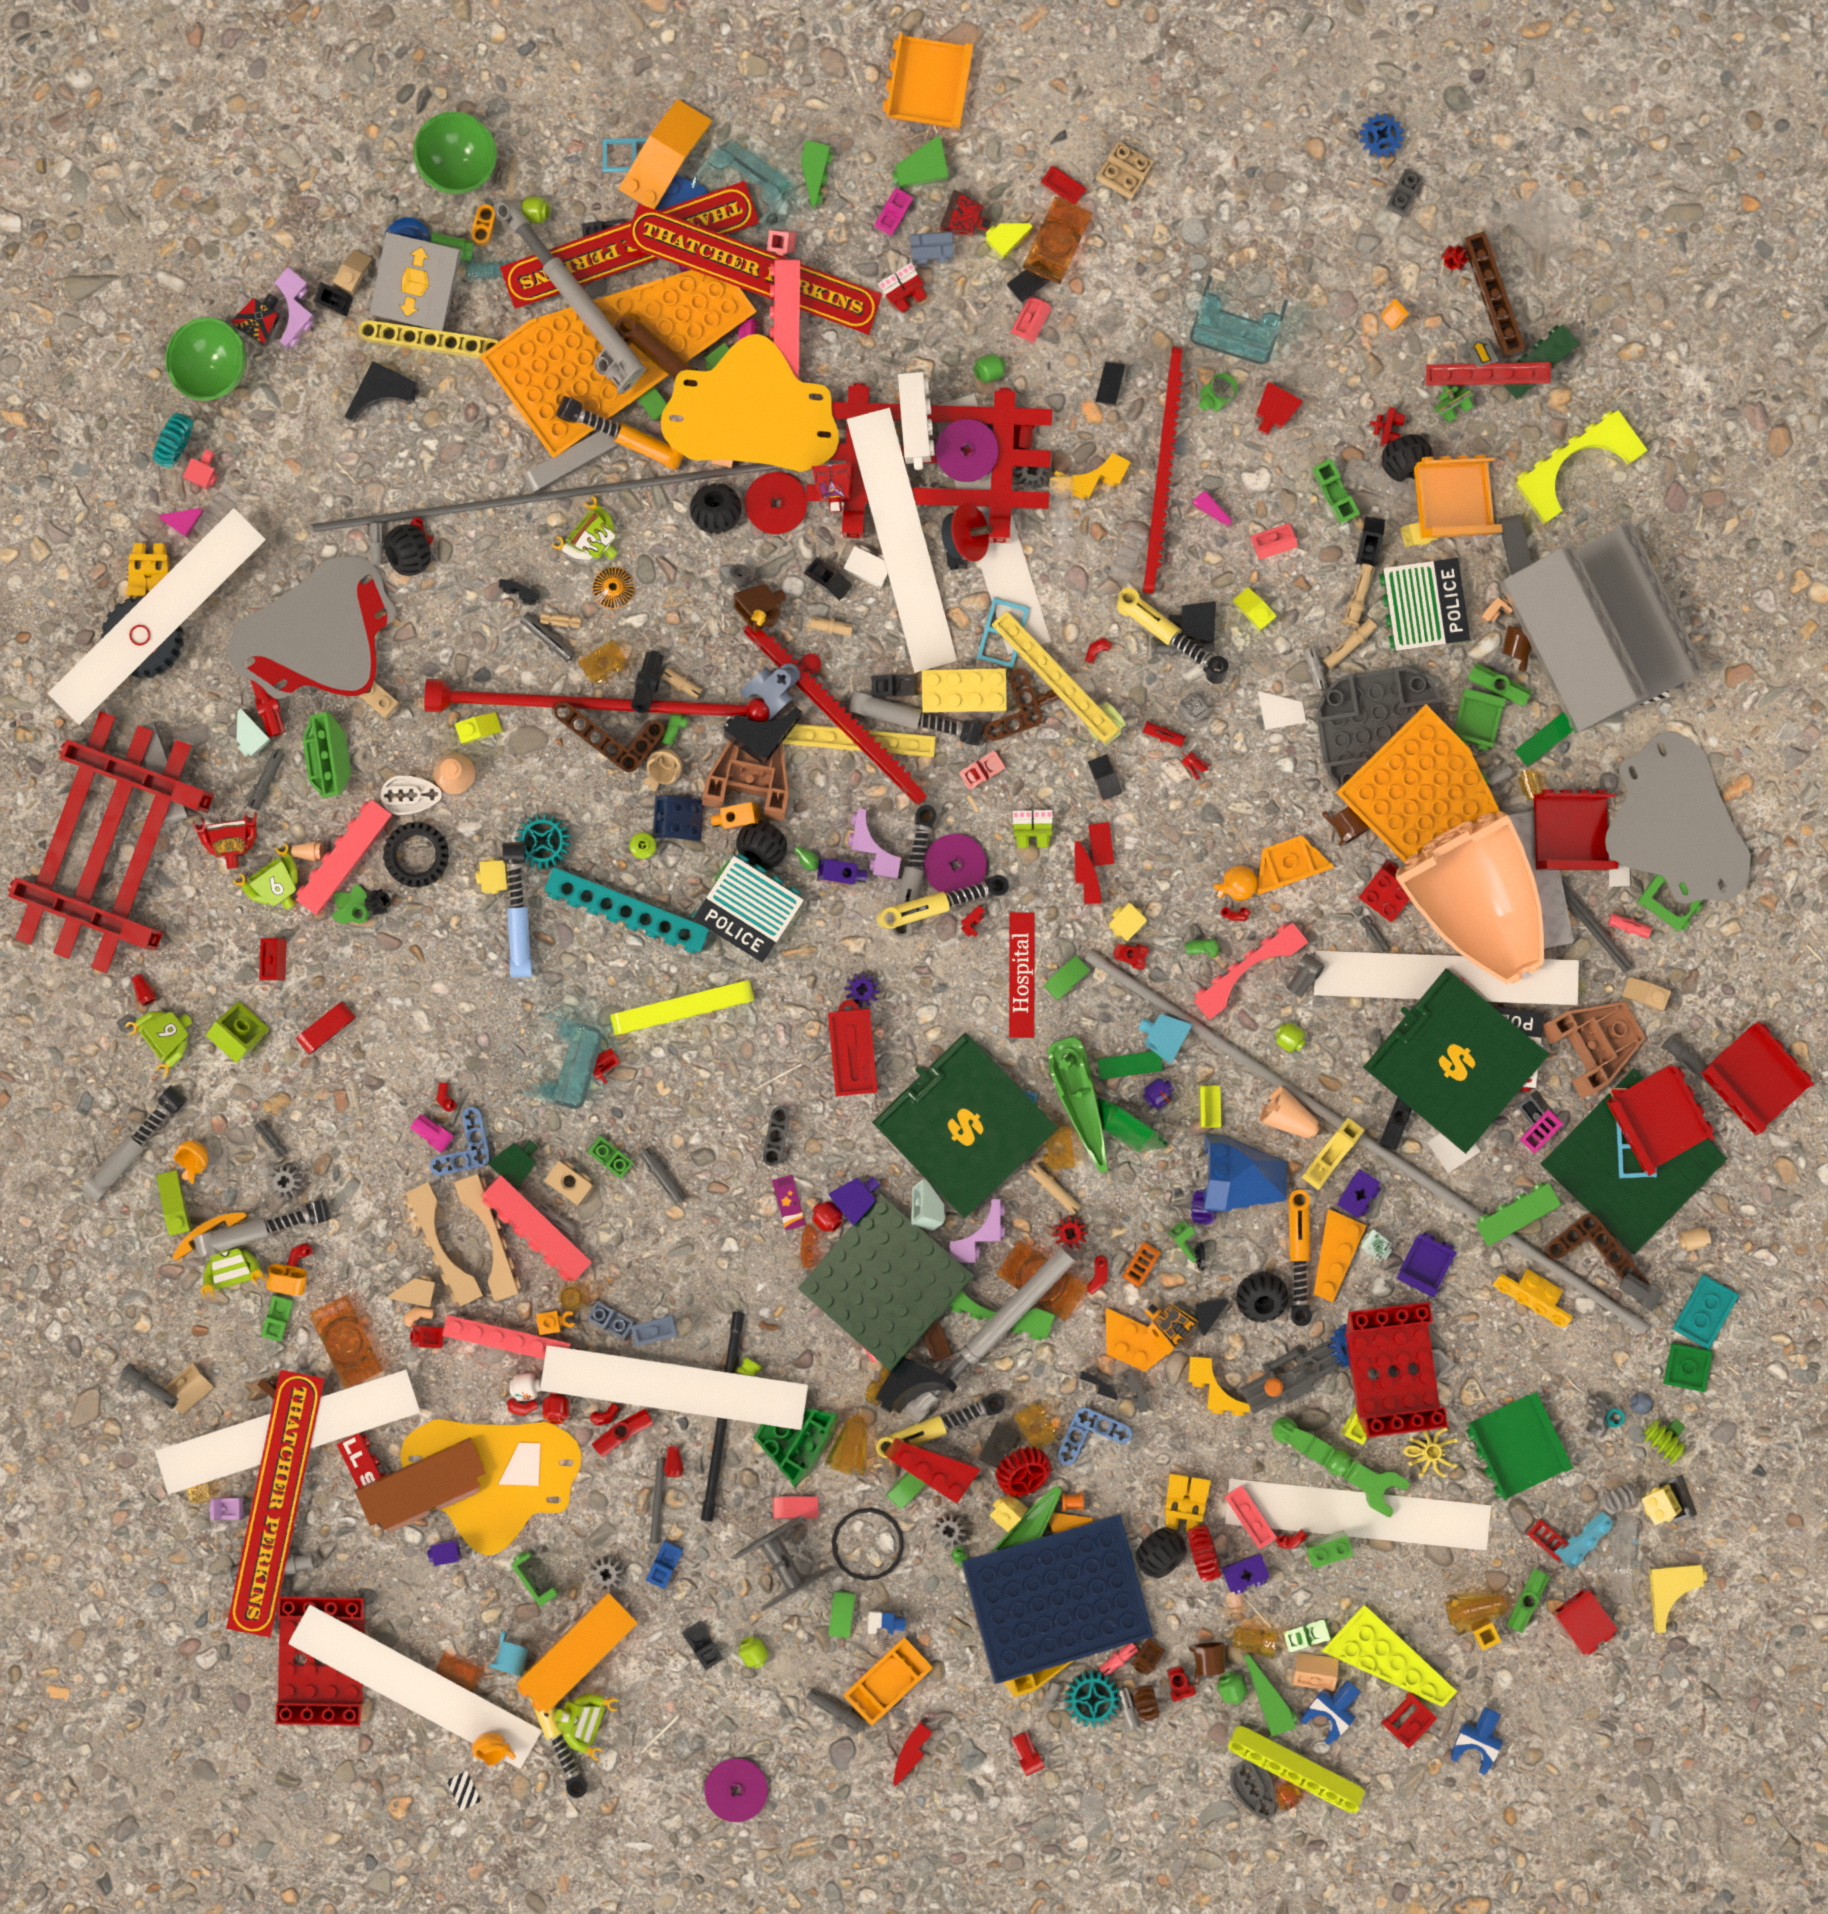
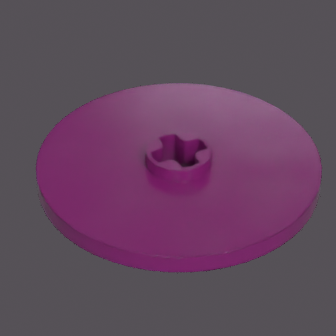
[935,419,998,482]
[924,834,987,894]
[704,1758,768,1822]

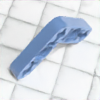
[430,1107,490,1176]
[1057,1407,1132,1465]

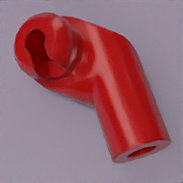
[1084,638,1112,664]
[436,1082,457,1112]
[506,1398,539,1416]
[590,1403,620,1426]

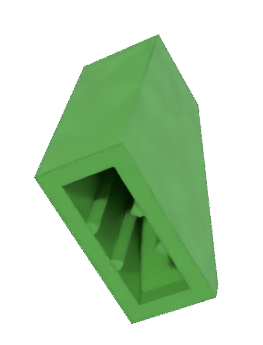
[892,136,949,190]

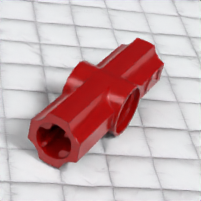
[250,679,286,738]

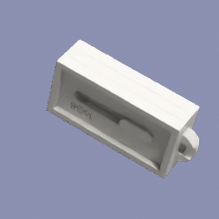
[898,372,935,470]

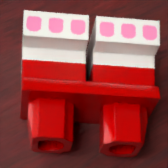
[878,262,927,314]

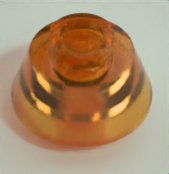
[1275,1784,1302,1811]

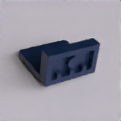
[652,795,704,841]

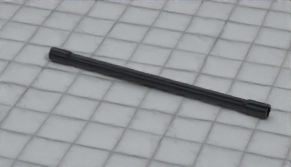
[700,1311,745,1522]

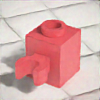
[767,229,797,259]
[183,449,218,490]

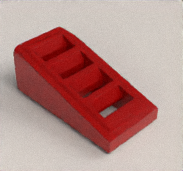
[1527,1518,1569,1564]

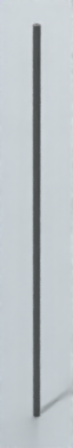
[313,463,782,532]

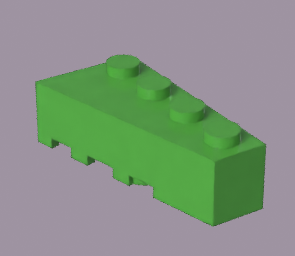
[1476,1182,1562,1247]

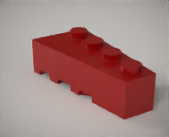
[884,1438,981,1504]

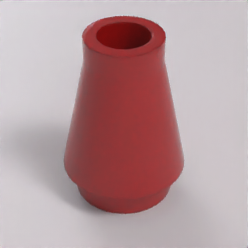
[131,974,157,1006]
[663,1446,684,1478]

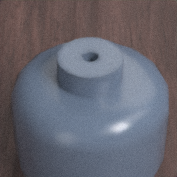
[1630,1392,1653,1415]

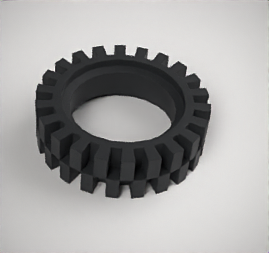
[383,822,449,888]

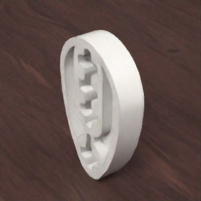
[381,776,442,816]

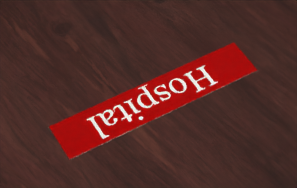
[1009,912,1035,1038]

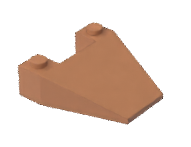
[702,741,789,821]
[1542,1001,1646,1099]

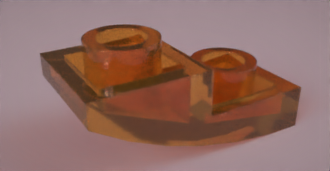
[801,1224,818,1269]

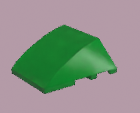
[1098,1097,1169,1153]
[753,1408,838,1487]

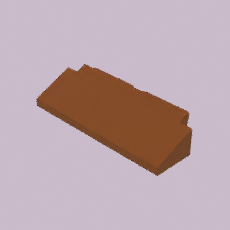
[354,1437,486,1532]

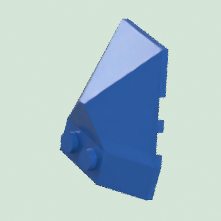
[1204,1133,1287,1212]

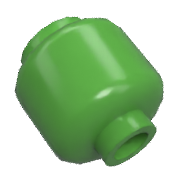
[973,353,1006,384]
[1217,1672,1248,1705]

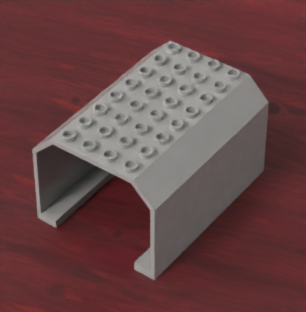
[1500,520,1706,734]

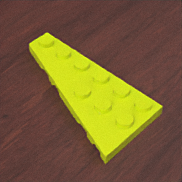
[1321,1605,1457,1707]

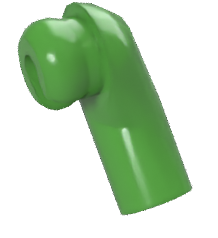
[952,1547,969,1568]

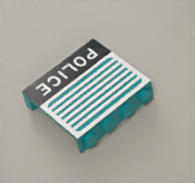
[691,853,804,963]

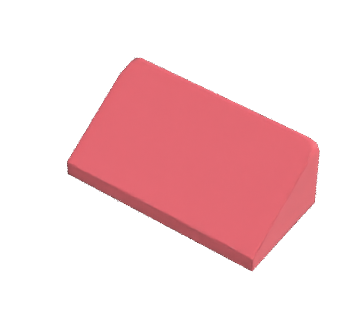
[1011,296,1052,343]
[1250,523,1298,560]

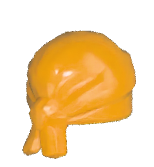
[1213,865,1258,901]
[173,1140,209,1184]
[472,1732,516,1766]

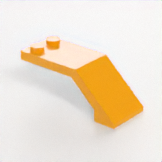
[618,99,713,210]

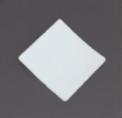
[1428,1133,1480,1173]

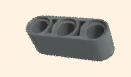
[1499,514,1532,576]
[763,1106,790,1167]

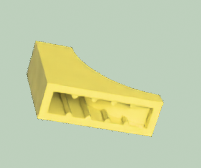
[1649,1564,1707,1633]

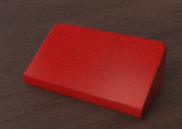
[259,938,287,981]

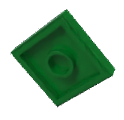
[1663,1343,1713,1392]

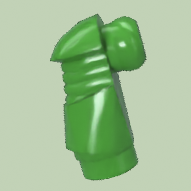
[661,714,688,746]
[1185,938,1220,958]

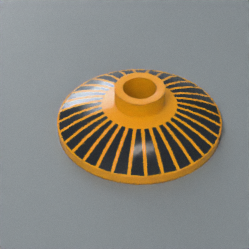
[593,567,634,609]

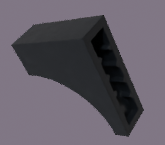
[344,361,420,423]
[723,706,802,765]
[875,1357,958,1414]

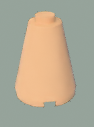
[433,752,476,794]
[1259,1086,1319,1139]

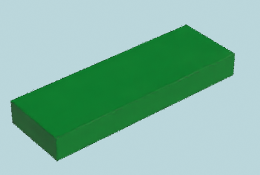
[1514,712,1573,767]
[1097,1051,1163,1080]

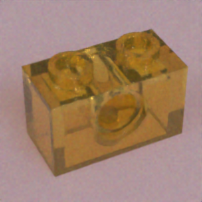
[578,639,627,685]
[1042,1125,1075,1170]
[1013,1402,1058,1449]

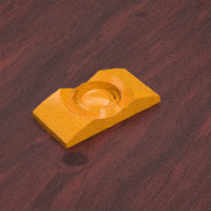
[843,1637,933,1726]

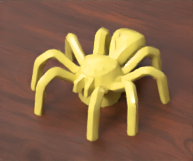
[1403,1428,1458,1478]

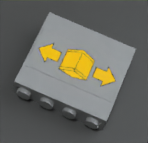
[367,231,463,331]

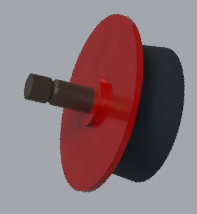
[941,503,992,562]

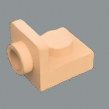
[1479,597,1513,623]

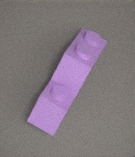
[274,267,314,350]
[848,808,901,880]
[950,1199,1005,1263]

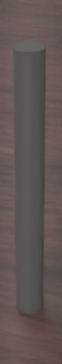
[650,1459,666,1544]

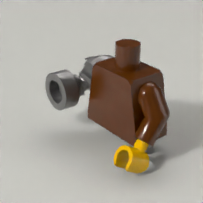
[730,564,786,633]

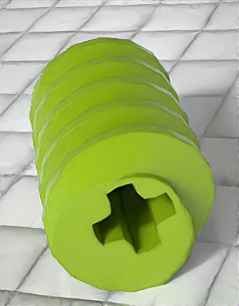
[1640,1419,1686,1465]

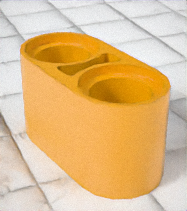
[471,204,496,247]
[266,1264,307,1296]

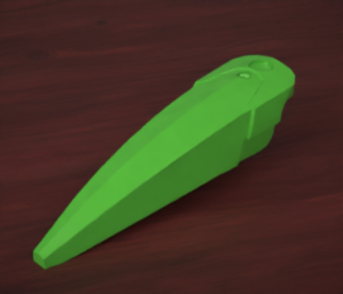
[1048,1036,1108,1173]
[967,1486,1062,1594]

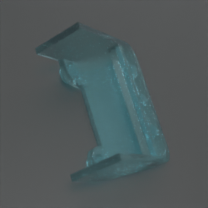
[692,140,792,235]
[1190,275,1288,365]
[516,1012,603,1109]

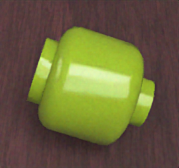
[521,196,551,224]
[629,832,657,860]
[1274,1022,1306,1053]
[738,1636,769,1668]

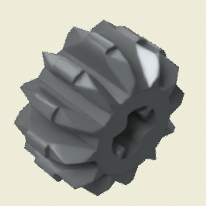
[1015,467,1050,490]

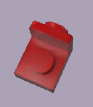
[960,905,985,938]
[410,1326,444,1349]

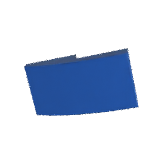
[646,1540,684,1589]

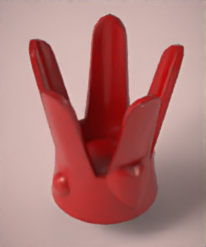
[1181,751,1211,781]

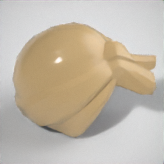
[643,748,682,792]

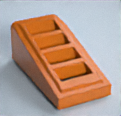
[1121,1241,1161,1288]

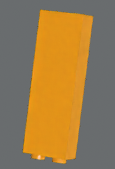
[515,1593,638,1713]

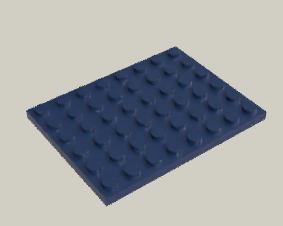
[960,1514,1153,1685]

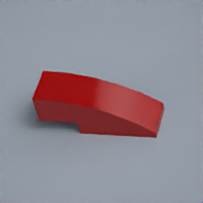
[1074,841,1101,905]
[893,1721,933,1786]

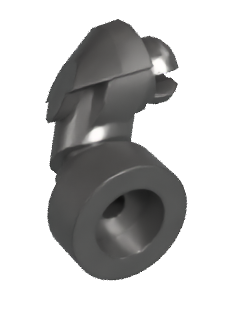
[1586,1392,1609,1437]

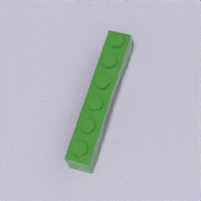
[949,1291,1055,1341]

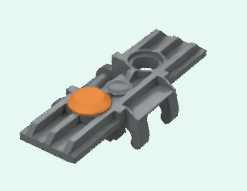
[1240,1341,1342,1414]

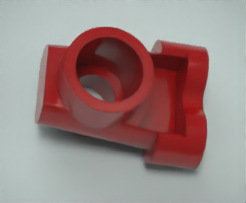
[1113,944,1149,970]
[1167,1665,1197,1702]

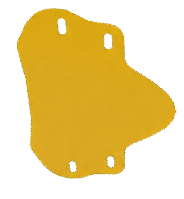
[661,334,839,472]
[400,1419,581,1555]

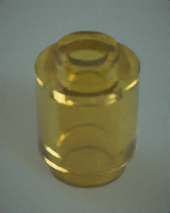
[1517,768,1543,801]

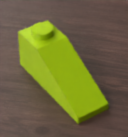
[156,1170,193,1236]

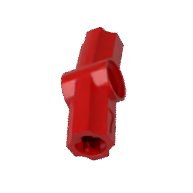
[591,1408,654,1458]

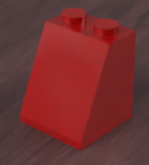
[1551,1588,1618,1655]

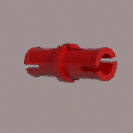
[1142,721,1186,748]

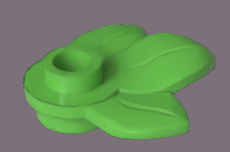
[332,884,369,924]

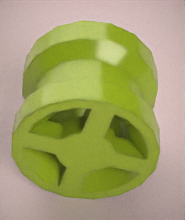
[736,1356,762,1377]

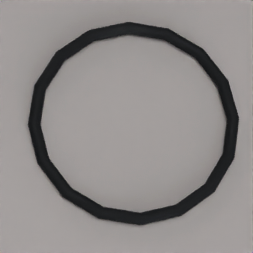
[832,1508,904,1581]

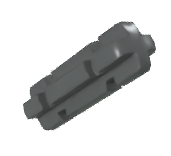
[1359,915,1389,953]
[254,1120,287,1158]

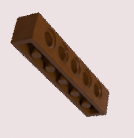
[1462,231,1526,359]

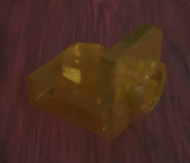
[187,1482,211,1504]

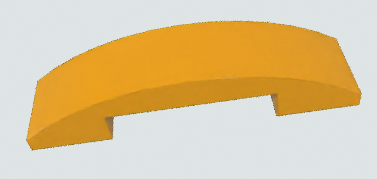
[173,1213,249,1260]

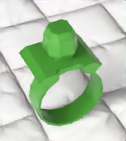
[1198,373,1238,412]

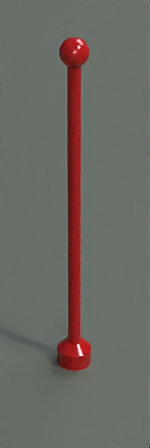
[424,679,770,722]

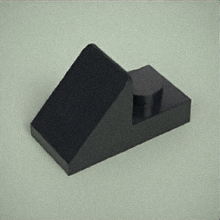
[1087,754,1122,801]

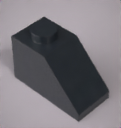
[1356,516,1385,567]
[804,557,853,601]

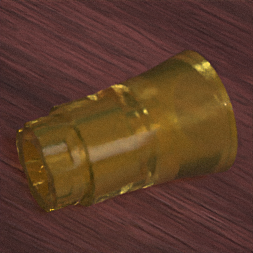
[558,1283,587,1312]
[1232,1627,1278,1659]

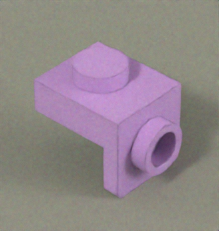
[209,1498,244,1520]

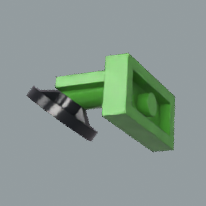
[1167,1220,1205,1272]

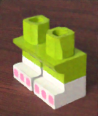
[1012,810,1053,849]

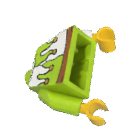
[552,496,618,560]

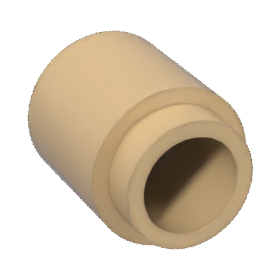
[1678,1226,1711,1252]

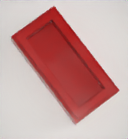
[1040,165,1086,207]
[1088,822,1115,867]

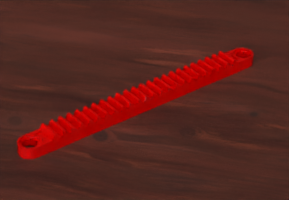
[1143,346,1184,594]
[743,624,927,805]

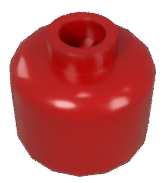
[812,1201,843,1232]
[542,1392,570,1424]

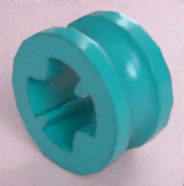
[1605,1408,1625,1428]

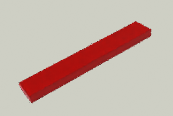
[1426,362,1552,386]

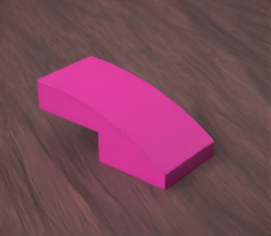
[874,188,914,237]

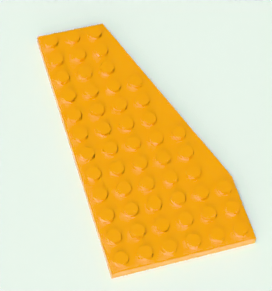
[479,270,757,459]
[1335,704,1500,863]

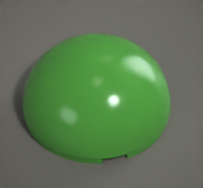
[413,112,496,195]
[165,317,247,401]

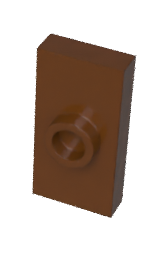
[923,1319,953,1363]

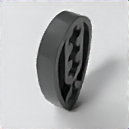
[1230,1760,1275,1819]

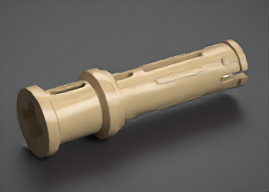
[1341,564,1375,628]

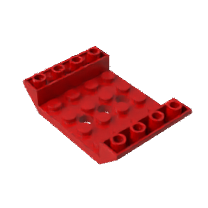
[1345,1302,1448,1438]
[275,1596,365,1726]

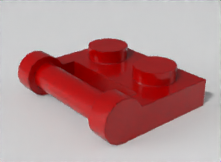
[1381,1692,1437,1749]

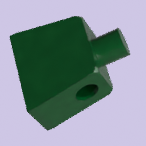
[487,1139,539,1191]

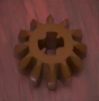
[1133,1685,1160,1722]

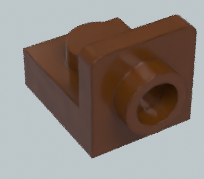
[257,1378,277,1399]
[1130,1638,1166,1675]

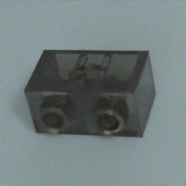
[978,1421,1021,1468]

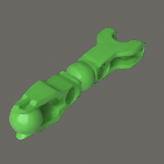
[1271,1417,1410,1517]

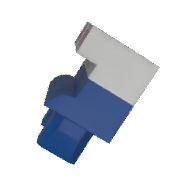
[866,1610,906,1635]

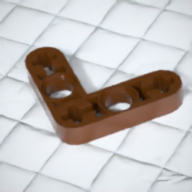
[984,669,1042,741]

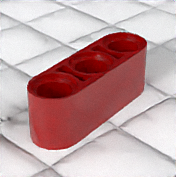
[296,1001,356,1055]

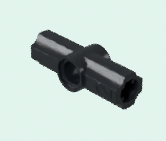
[631,650,664,714]
[1379,1097,1412,1150]

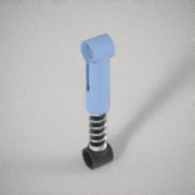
[502,842,532,978]

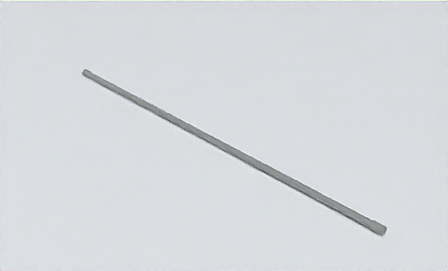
[1084,949,1650,1334]

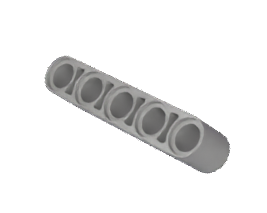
[523,431,621,494]
[134,722,189,825]

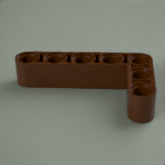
[552,701,664,772]
[1545,1214,1650,1285]

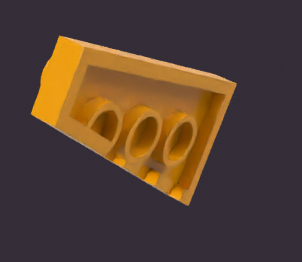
[1313,1209,1366,1303]

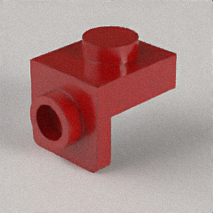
[590,1048,621,1085]

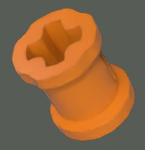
[1062,1492,1084,1512]

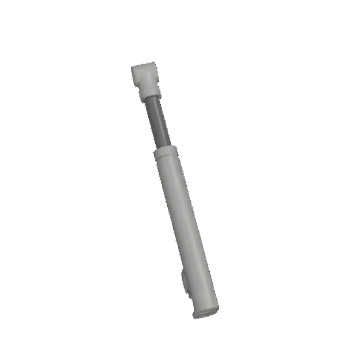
[494,199,646,395]
[903,1243,1079,1423]

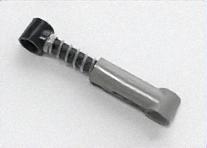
[848,692,985,746]
[891,805,936,939]
[81,1085,187,1202]
[193,1199,331,1258]

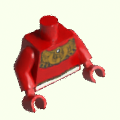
[192,811,258,869]

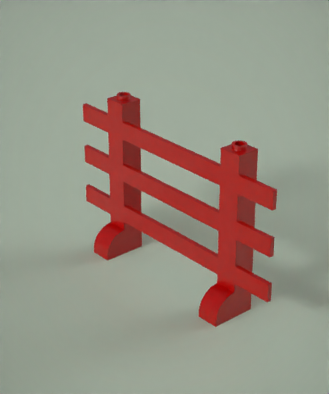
[806,383,1052,544]
[8,711,215,974]

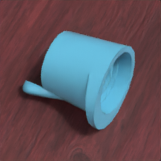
[488,1631,529,1677]

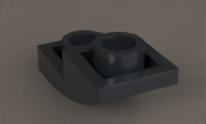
[499,579,541,605]

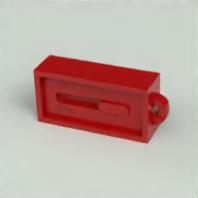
[828,1000,878,1097]

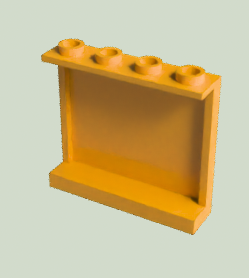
[883,32,973,130]
[1414,454,1503,539]

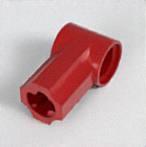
[1014,407,1035,450]
[1011,1731,1045,1777]

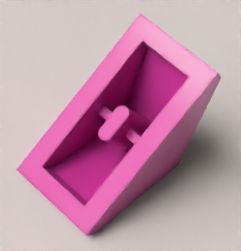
[160,508,204,538]

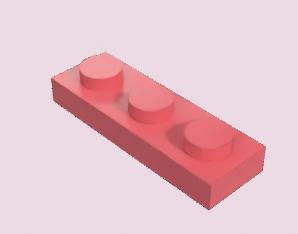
[1224,1485,1277,1550]

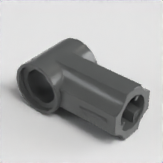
[1286,953,1325,998]
[1618,1273,1663,1312]

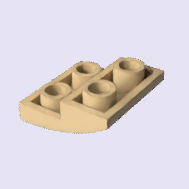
[1096,141,1154,200]

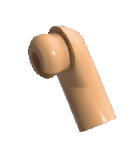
[403,1306,434,1327]

